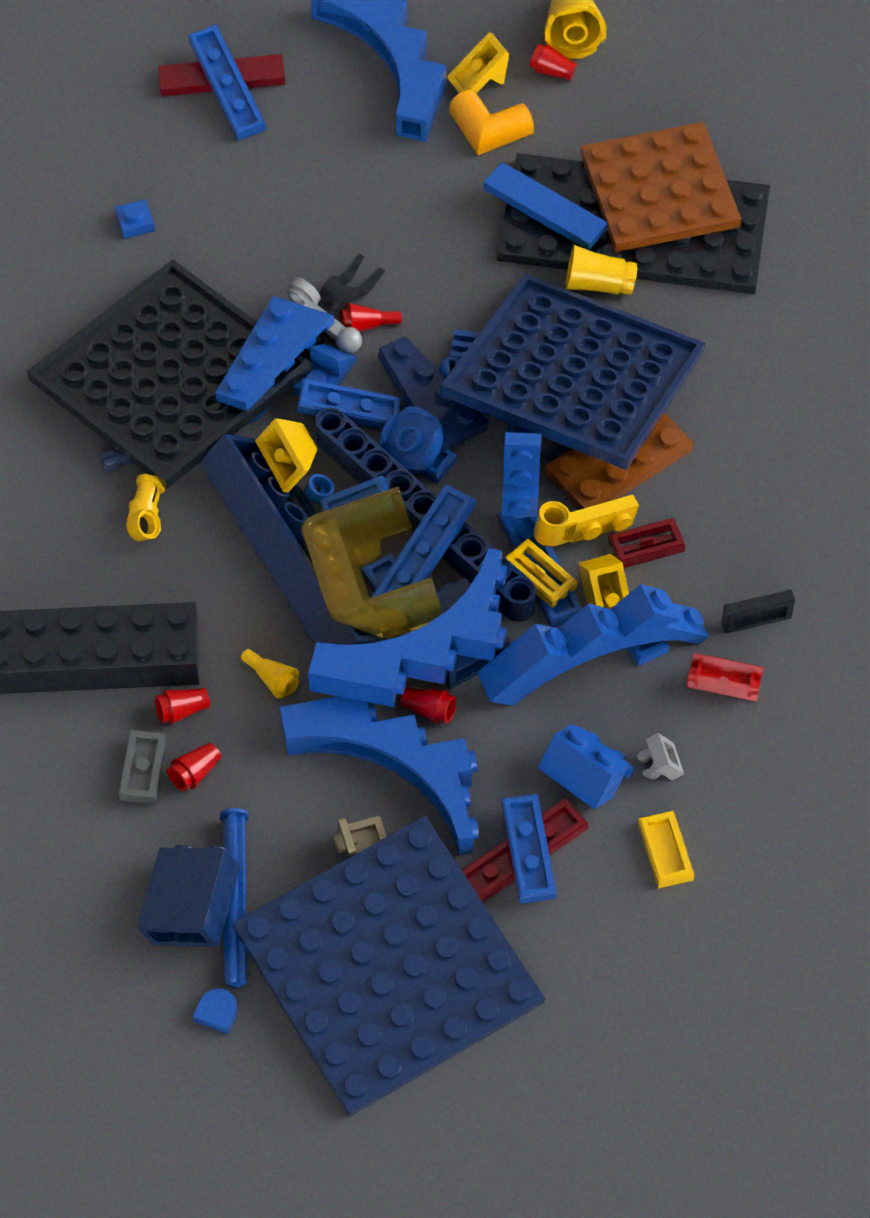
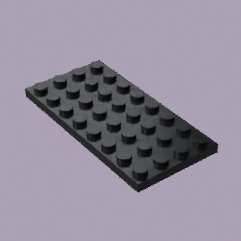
[497,153,770,294]

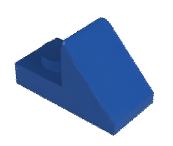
[294,343,357,397]

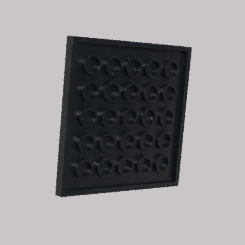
[27,259,312,489]

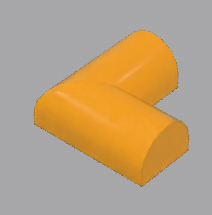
[449,90,534,156]

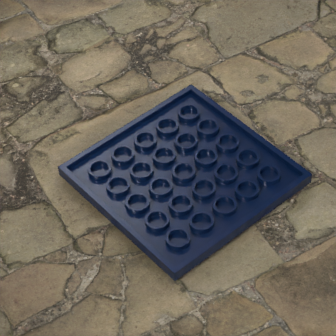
[439,273,705,470]
[233,816,545,1117]

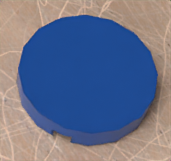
[379,406,443,474]

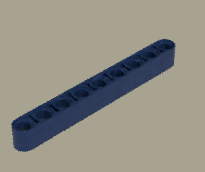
[315,408,536,622]

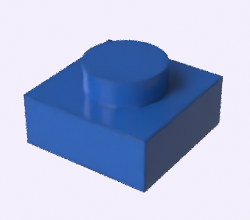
[114,199,155,239]

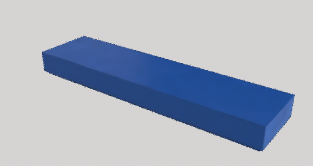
[188,24,267,141]
[483,162,608,250]
[371,484,477,618]
[498,511,582,628]

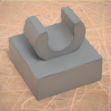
[637,733,684,780]

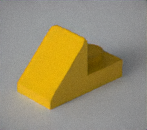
[447,32,509,93]

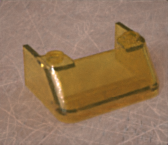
[302,487,443,638]

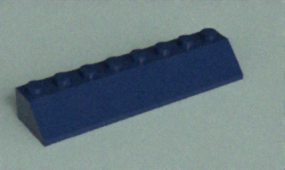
[200,434,397,645]

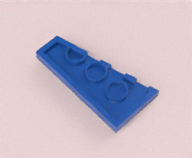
[215,296,334,411]

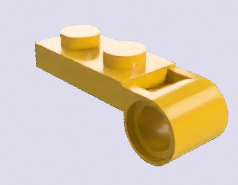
[533,494,639,547]

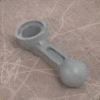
[287,277,362,353]

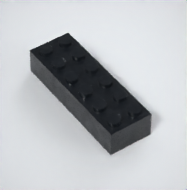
[0,602,200,694]

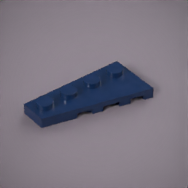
[377,336,489,453]

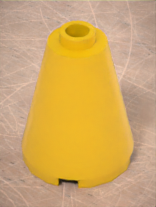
[544,0,606,59]

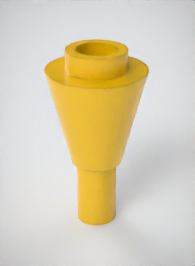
[241,649,299,699]

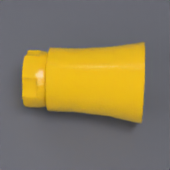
[565,245,637,295]

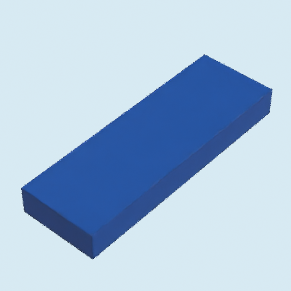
[297,378,401,429]
[501,794,557,904]

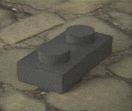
[119,730,167,804]

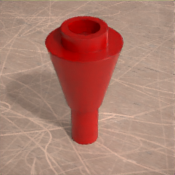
[340,302,402,332]

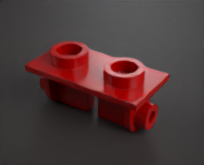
[687,653,764,702]

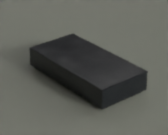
[721,589,795,633]

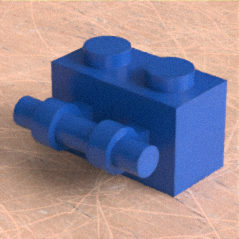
[538,724,636,809]

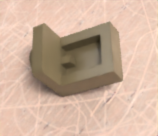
[333,816,387,859]

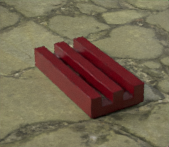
[608,517,686,568]

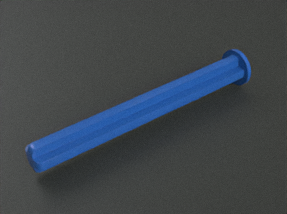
[219,808,249,988]

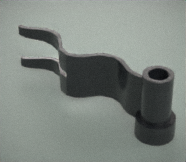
[303,253,385,356]

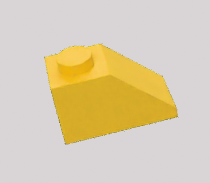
[255,418,318,493]
[578,554,629,609]

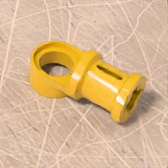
[126,474,166,542]

